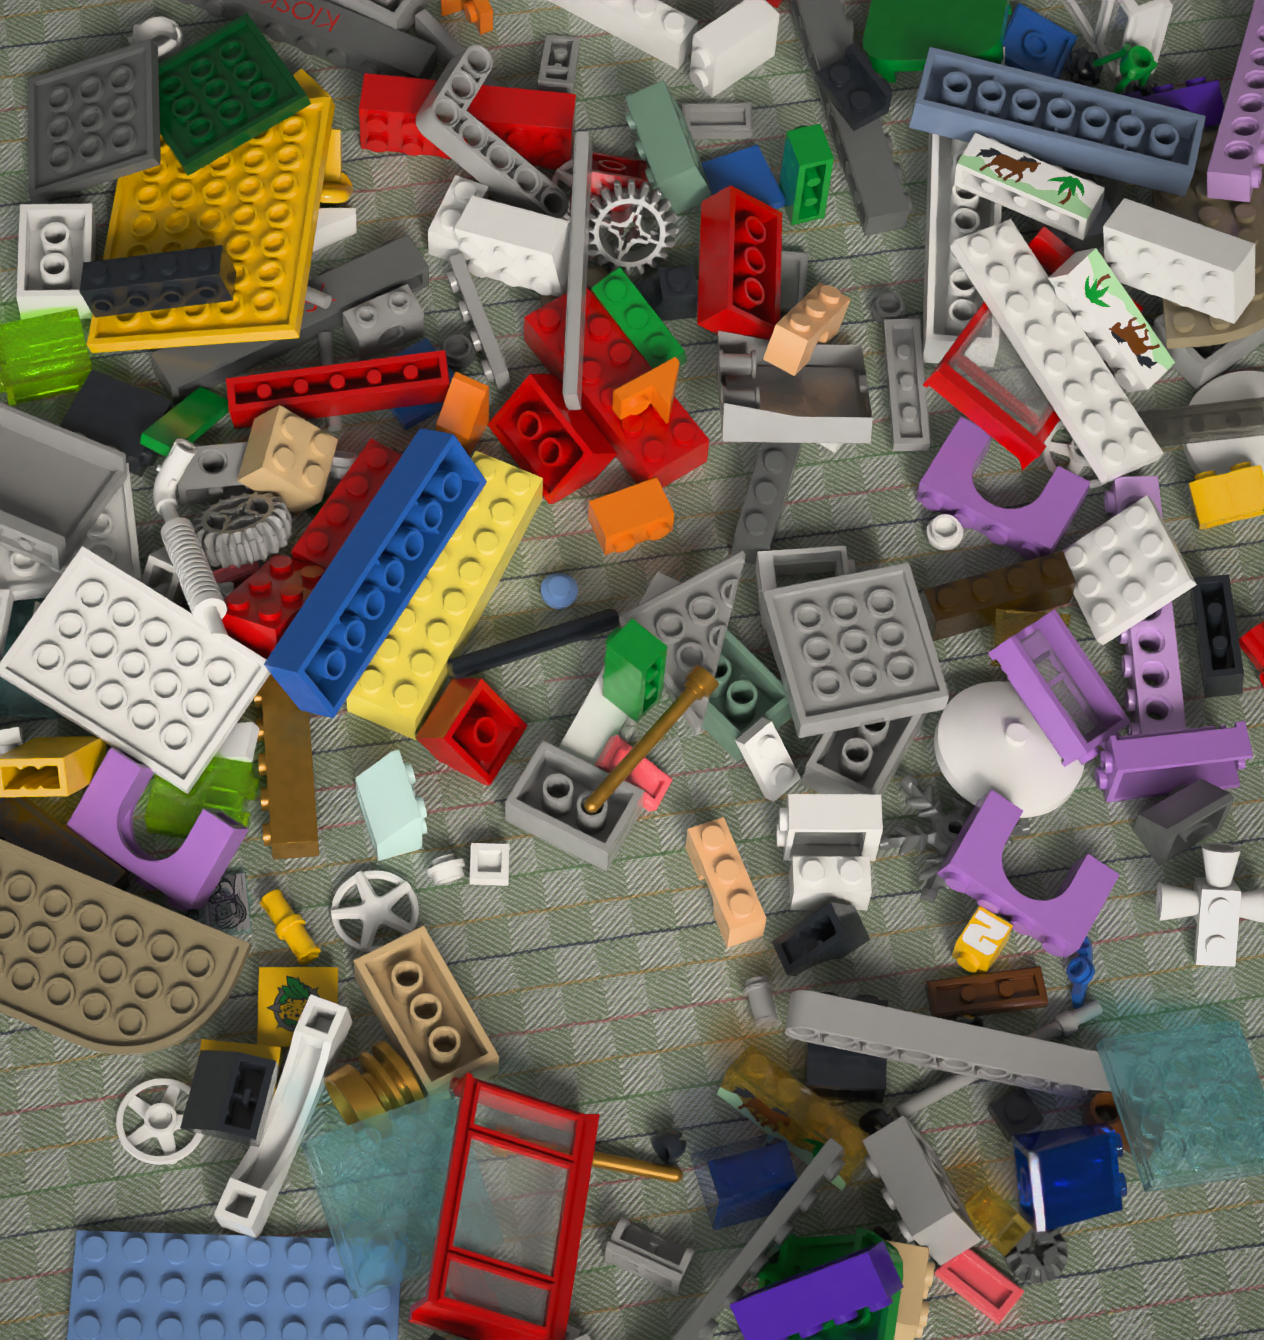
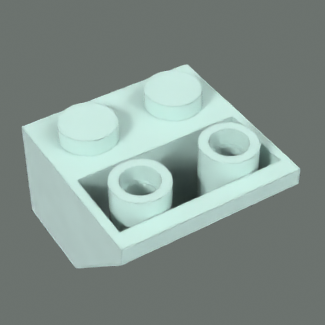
[355,749,427,861]

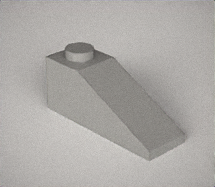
[537,35,580,94]

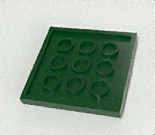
[158,13,311,176]

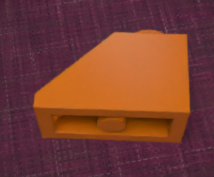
[436,372,489,456]

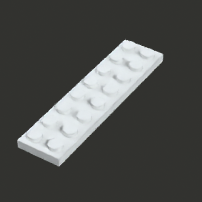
[950,219,1164,484]

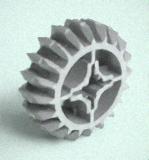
[588,178,678,276]
[192,491,292,568]

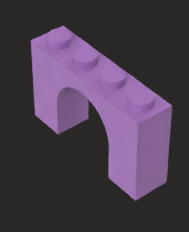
[916,416,1091,560]
[66,748,249,912]
[936,789,1120,959]

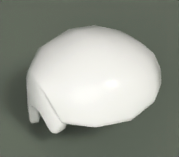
[127,16,183,64]

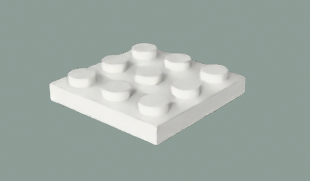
[1063,495,1197,645]

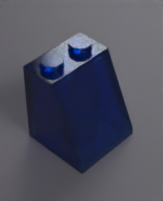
[1012,1122,1127,1232]
[690,1134,797,1230]

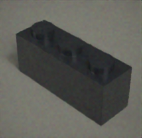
[1190,574,1244,698]

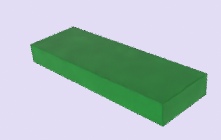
[140,386,229,457]

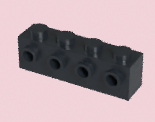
[79,245,236,318]

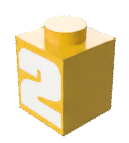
[952,906,1013,974]

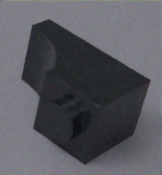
[634,264,698,321]
[772,902,870,976]

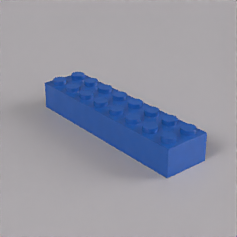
[263,428,487,718]

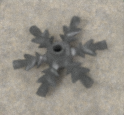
[878,774,1030,904]

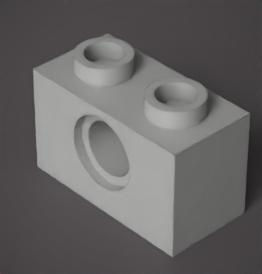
[342,284,424,361]
[177,441,254,505]

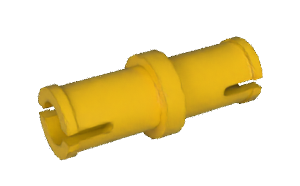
[259,889,321,965]

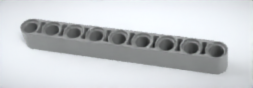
[785,990,1130,1103]

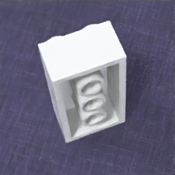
[1103,198,1255,324]

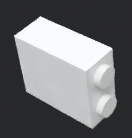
[689,0,780,98]

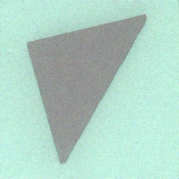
[619,550,746,735]

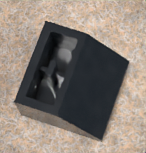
[180,1050,279,1147]

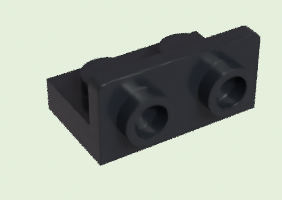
[814,44,892,131]

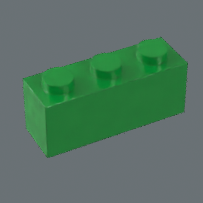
[779,123,834,226]
[591,267,687,369]
[602,619,668,723]

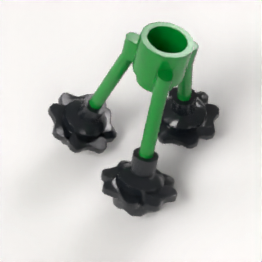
[1066,44,1158,97]

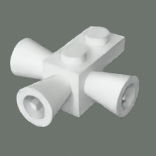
[1156,843,1264,966]

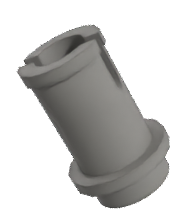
[743,976,780,1029]

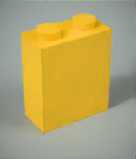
[0,736,107,797]

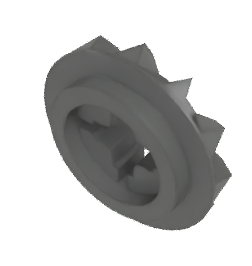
[1003,1220,1068,1284]

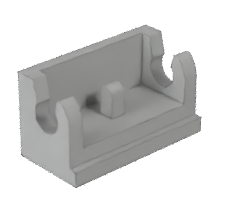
[604,1216,697,1294]

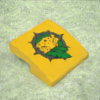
[257,967,338,1047]

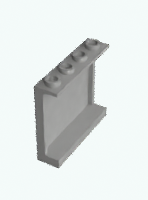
[0,402,127,571]

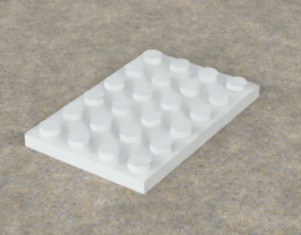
[0,546,271,794]

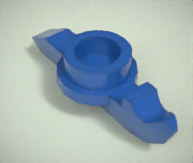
[1066,936,1095,1010]

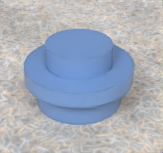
[540,573,578,609]

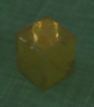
[965,1184,1032,1257]

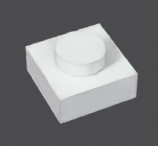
[470,843,510,886]

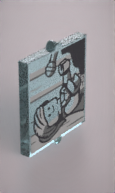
[177,872,253,936]

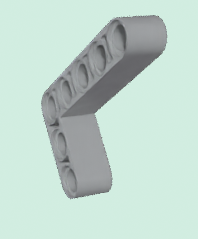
[416,44,569,218]

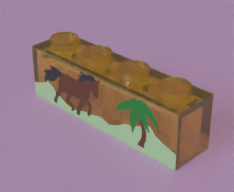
[717,1045,870,1191]

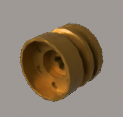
[324,1040,427,1148]

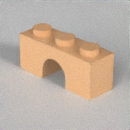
[763,282,851,376]
[685,817,766,948]

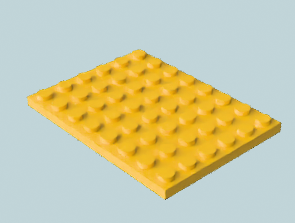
[87,96,335,353]

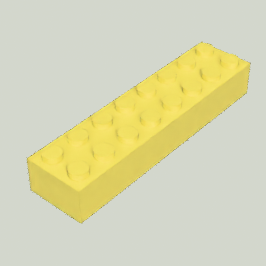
[346,451,543,740]

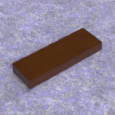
[925,966,1049,1020]

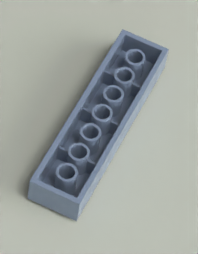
[909,47,1206,197]

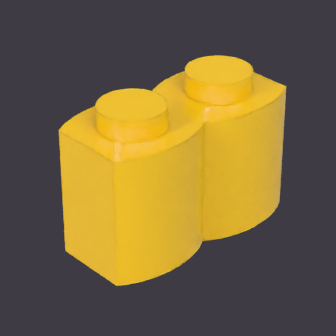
[1188,462,1264,530]

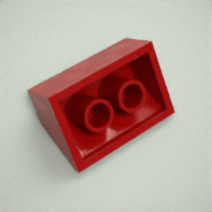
[487,374,618,504]

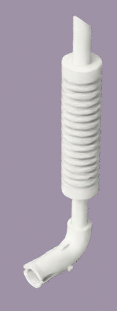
[153,438,228,638]

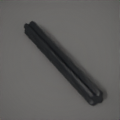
[447,609,620,680]

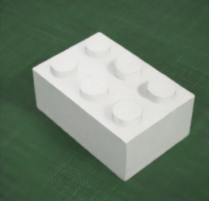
[454,195,571,297]
[16,203,96,320]

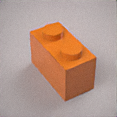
[588,477,675,555]

